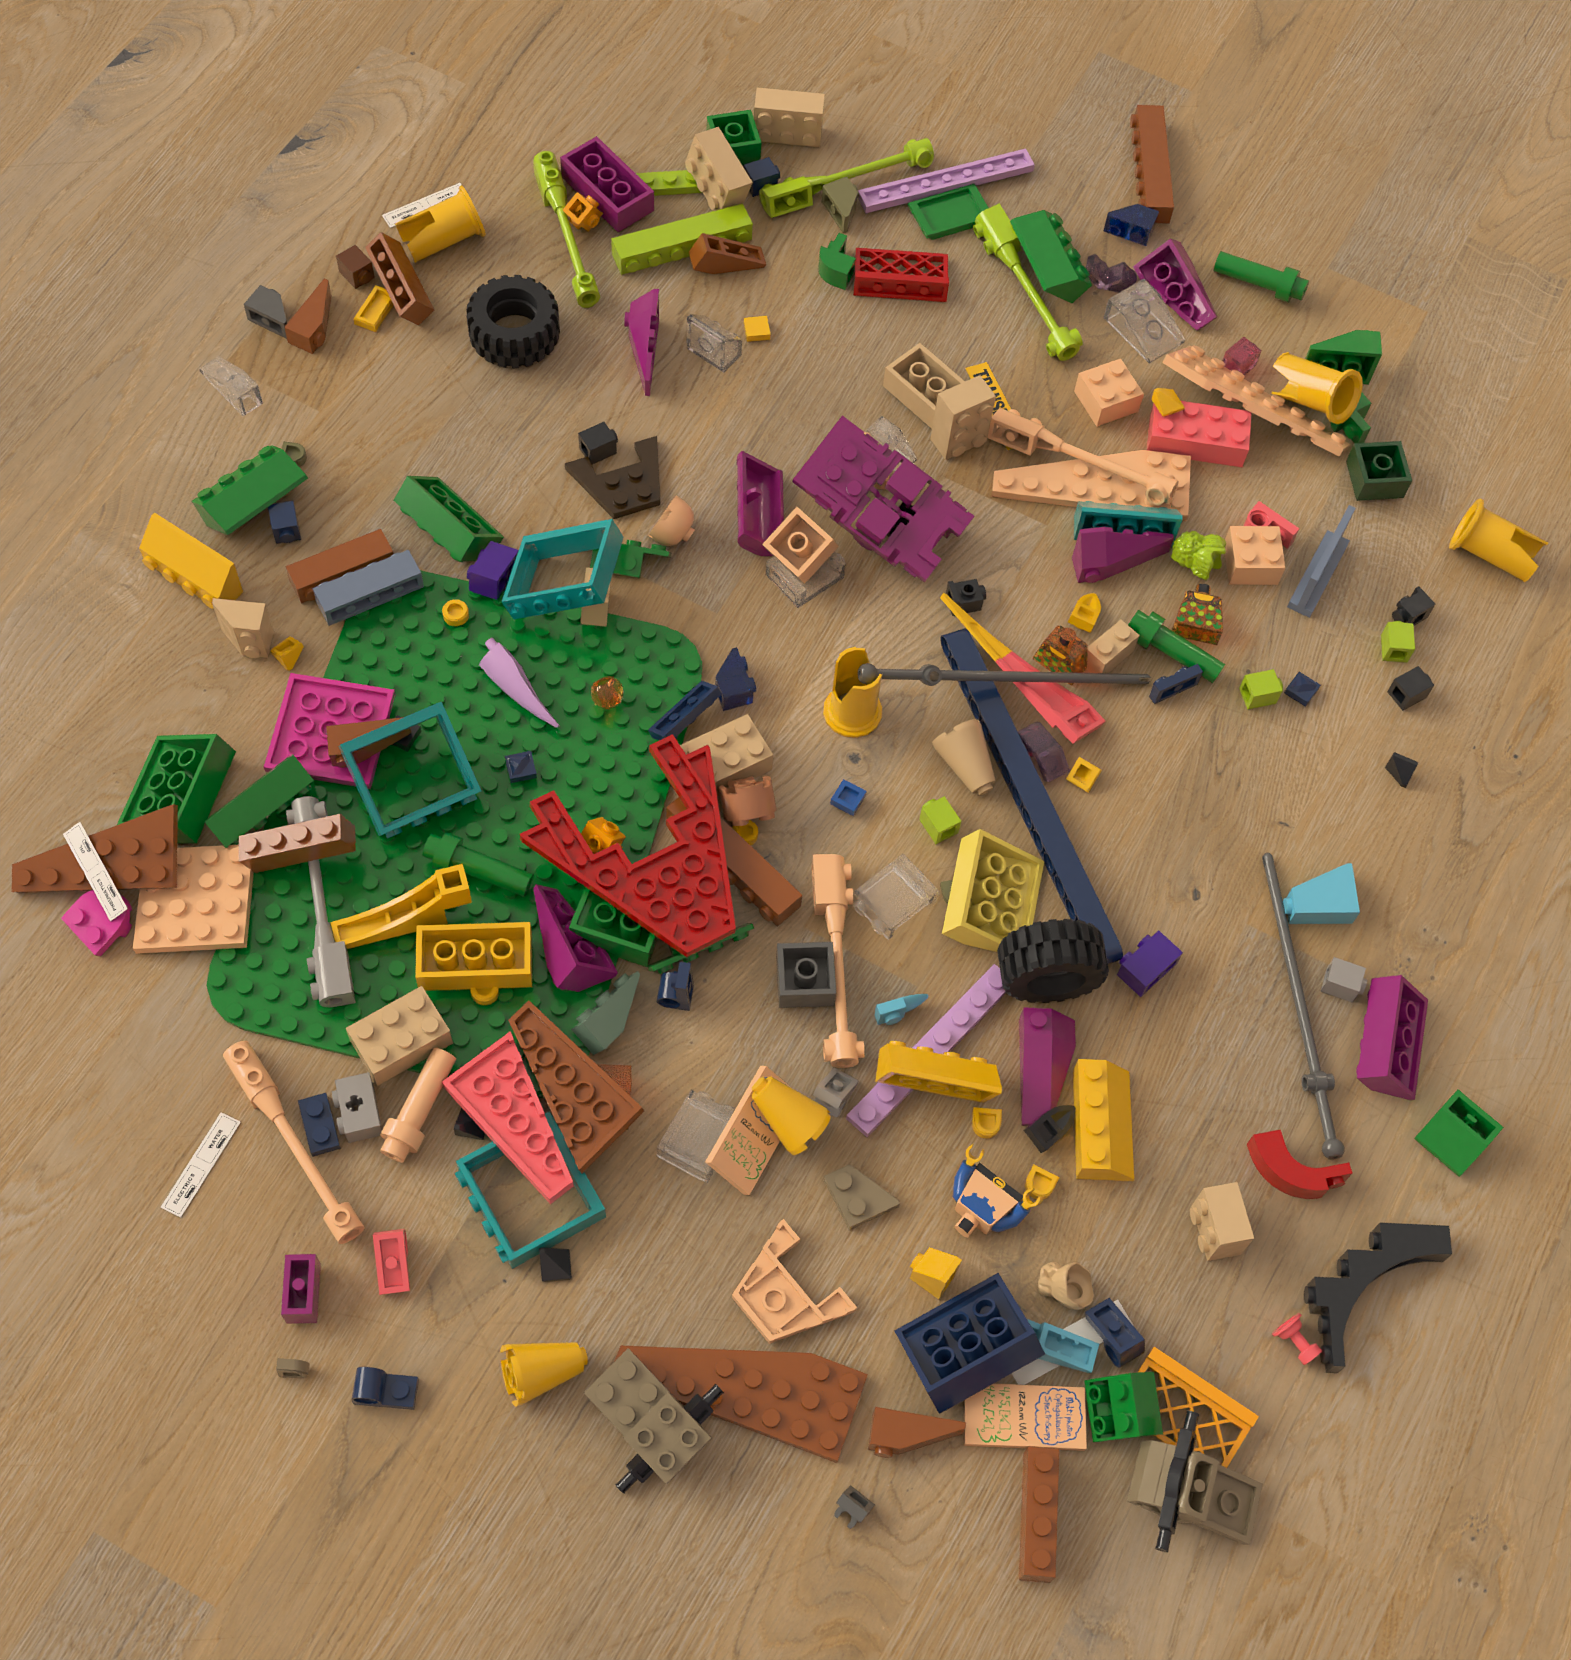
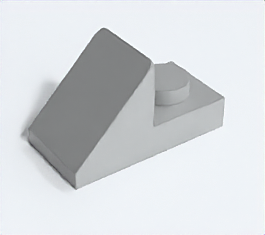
[813,1067,859,1117]

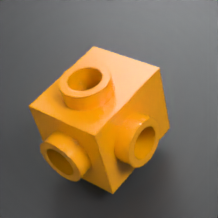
[563,192,603,232]
[581,817,626,854]

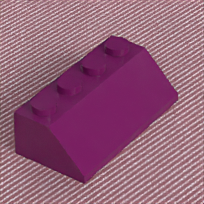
[1356,975,1428,1100]

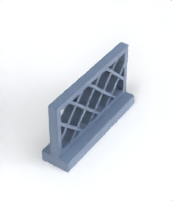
[1287,505,1356,618]

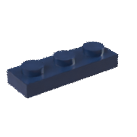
[648,681,722,741]

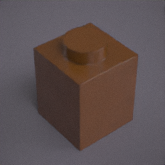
[336,245,375,289]

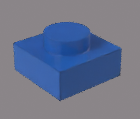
[830,779,867,816]

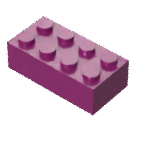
[560,136,654,232]

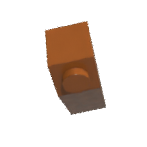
[689,233,766,274]
[284,278,332,354]
[326,717,412,768]
[868,1407,966,1458]

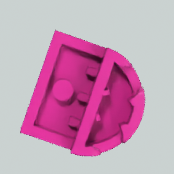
[61,890,132,957]

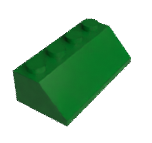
[1010,210,1092,303]
[191,446,308,535]
[393,476,504,562]

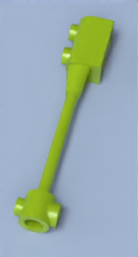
[759,138,934,218]
[533,151,600,308]
[973,203,1083,361]

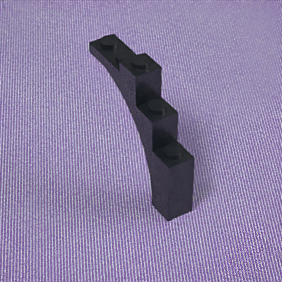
[1304,1222,1452,1373]

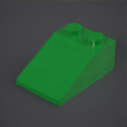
[1305,330,1382,385]
[569,887,658,967]

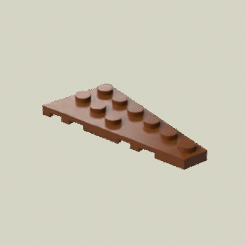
[12,804,178,893]
[508,1000,644,1173]

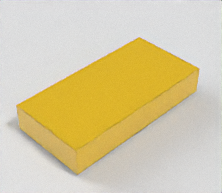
[353,285,394,332]

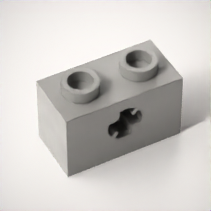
[332,1072,382,1143]

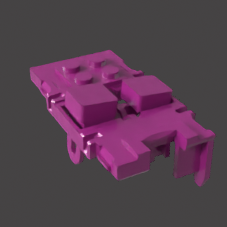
[792,415,975,582]

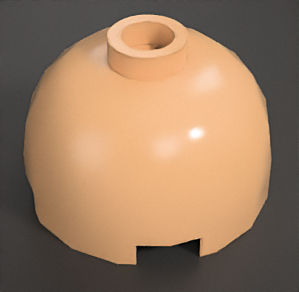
[648,495,695,546]

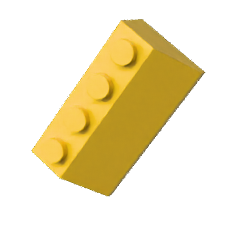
[139,512,243,609]
[875,1041,1002,1103]
[1073,1059,1134,1181]

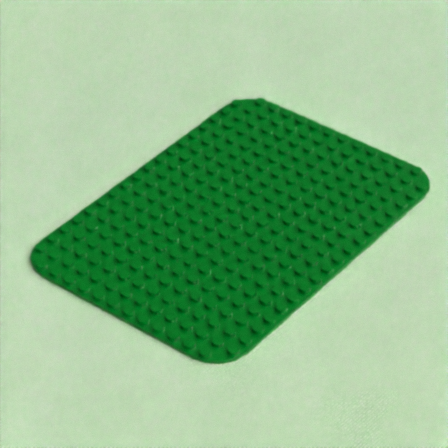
[206,570,702,1099]

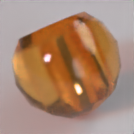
[591,676,624,709]

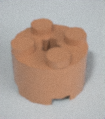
[719,776,777,826]

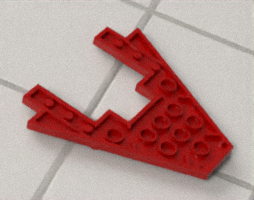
[520,734,736,957]

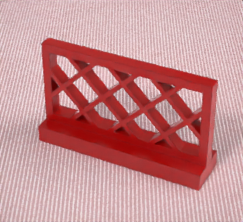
[853,247,949,302]

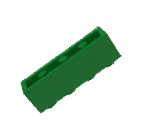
[204,754,314,848]

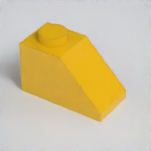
[910,1247,962,1300]

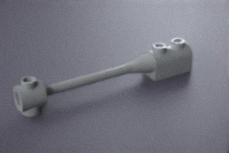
[286,796,355,1007]

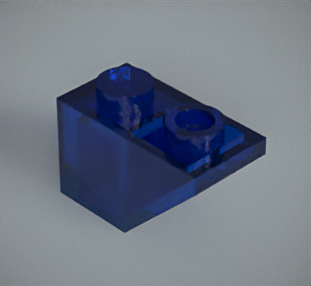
[1103,204,1159,246]
[715,647,756,711]

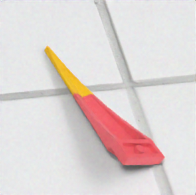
[940,593,1105,744]

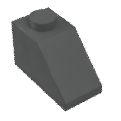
[244,285,287,339]

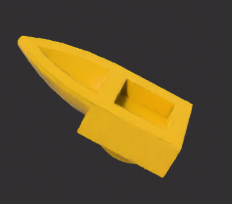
[1068,593,1101,633]

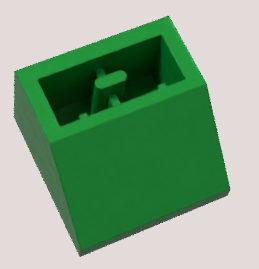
[1414,1089,1504,1177]
[1084,1372,1163,1442]

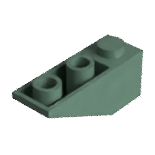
[572,971,640,1055]

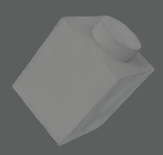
[1320,957,1367,1002]

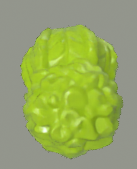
[1171,531,1226,581]

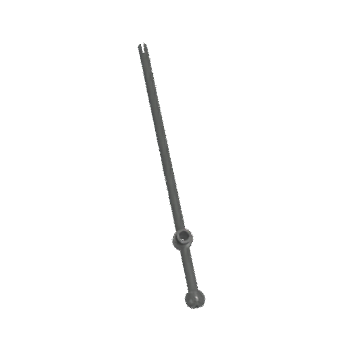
[858,663,1151,686]
[1262,852,1345,1160]

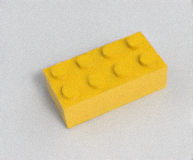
[415,922,532,991]

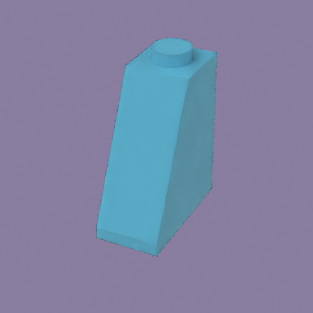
[1283,863,1360,924]

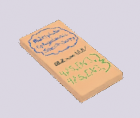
[705,1066,790,1195]
[964,1384,1087,1451]

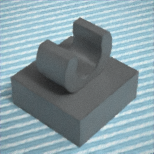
[834,1485,875,1529]

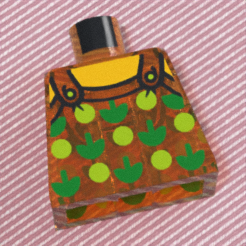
[1171,584,1223,645]
[1032,625,1088,686]

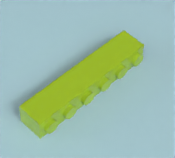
[611,203,753,275]

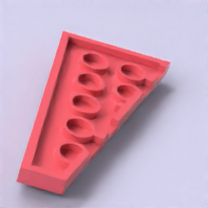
[442,1031,574,1205]

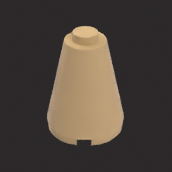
[932,719,996,796]

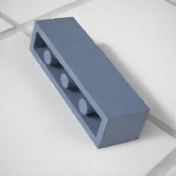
[313,550,424,626]

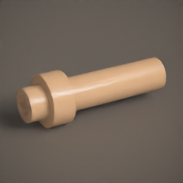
[380,1048,456,1163]

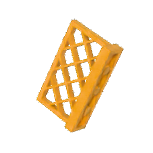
[1138,1347,1259,1468]

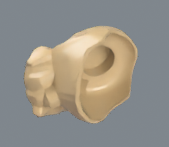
[1038,1261,1094,1310]

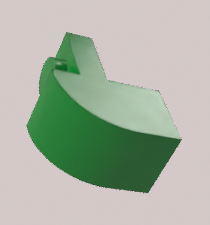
[818,233,856,290]
[1330,393,1372,444]

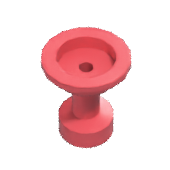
[1272,1313,1322,1365]

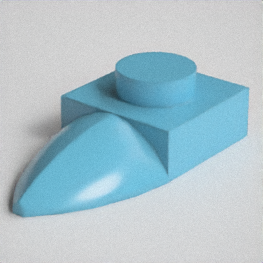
[874,994,929,1025]

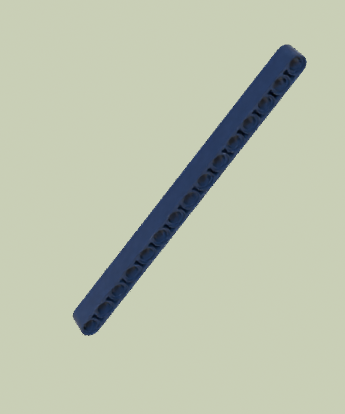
[940,628,1123,964]

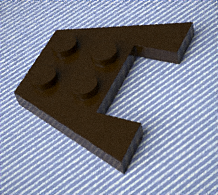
[565,436,660,519]

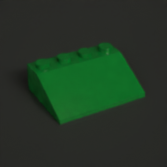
[117,734,236,844]

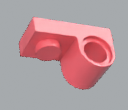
[1243,501,1299,549]
[373,1229,410,1295]

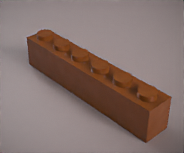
[1130,105,1174,224]
[666,797,802,927]

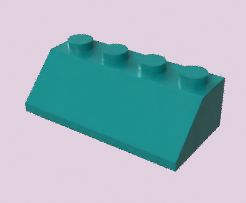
[1074,501,1183,548]

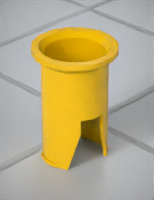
[395,185,486,263]
[1271,352,1363,424]
[1449,498,1548,582]
[823,647,882,738]

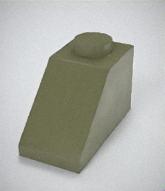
[821,177,859,233]

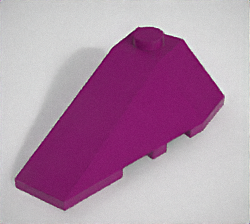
[1133,238,1217,331]
[624,289,659,396]
[1072,527,1174,583]
[533,884,618,992]
[1019,1007,1076,1126]

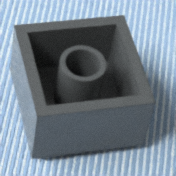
[776,942,836,1008]

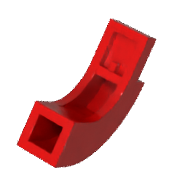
[1247,1129,1353,1199]

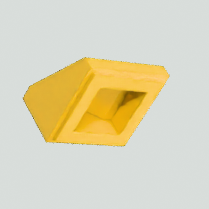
[1151,388,1185,417]
[270,636,304,671]
[1066,757,1102,793]

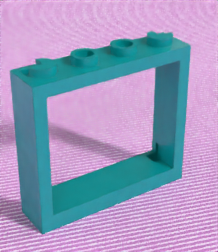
[502,519,624,619]
[338,702,481,838]
[454,1111,606,1269]

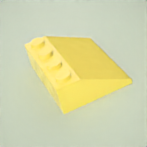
[942,829,1044,952]

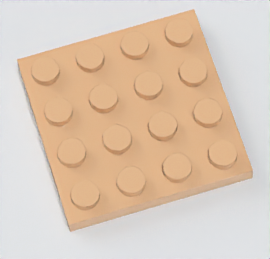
[133,844,254,954]

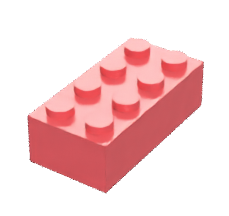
[1147,401,1252,467]

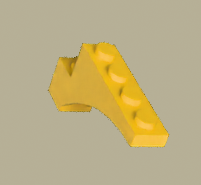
[330,864,472,949]

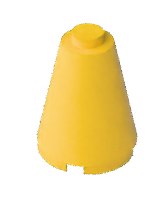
[752,1076,831,1155]
[500,1342,588,1407]

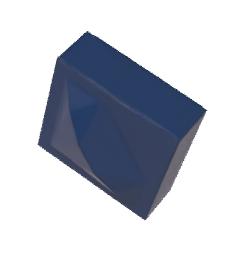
[1284,671,1321,707]
[505,751,537,783]

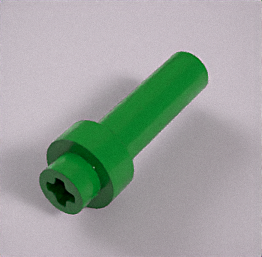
[1213,251,1309,303]
[1128,610,1226,683]
[422,832,534,897]

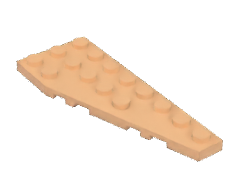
[1162,345,1351,456]
[991,450,1191,521]

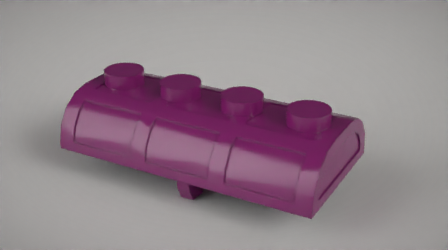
[736,451,784,557]

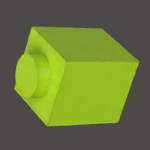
[1381,621,1415,663]
[1239,669,1283,710]
[919,796,961,844]

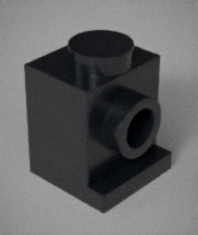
[946,579,986,616]
[1392,586,1435,626]

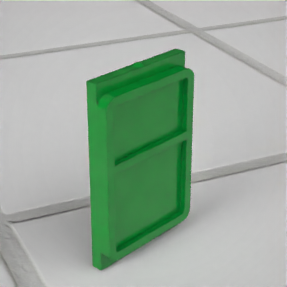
[908,184,989,240]

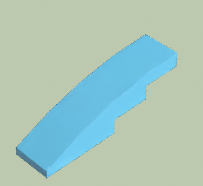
[1027,1319,1099,1373]

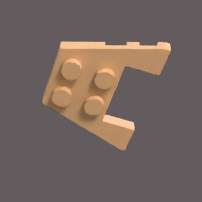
[732,1219,857,1344]

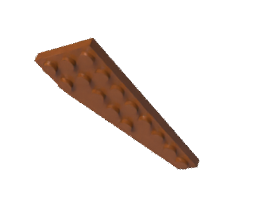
[614,1345,868,1463]

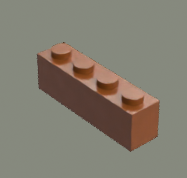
[365,232,434,326]
[285,529,394,604]
[239,814,356,873]
[1019,1446,1059,1583]

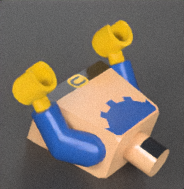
[953,1144,1043,1238]

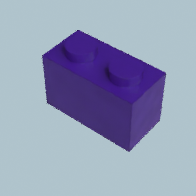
[466,541,519,600]
[1117,930,1183,997]

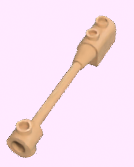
[987,408,1179,505]
[811,854,864,1068]
[223,1041,365,1244]

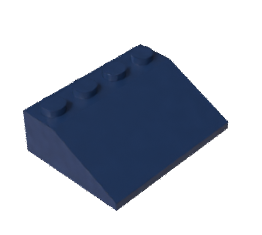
[894,1273,1045,1414]

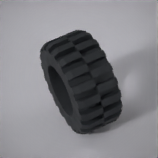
[466,275,560,369]
[997,919,1109,1003]

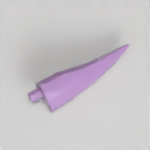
[479,638,560,728]

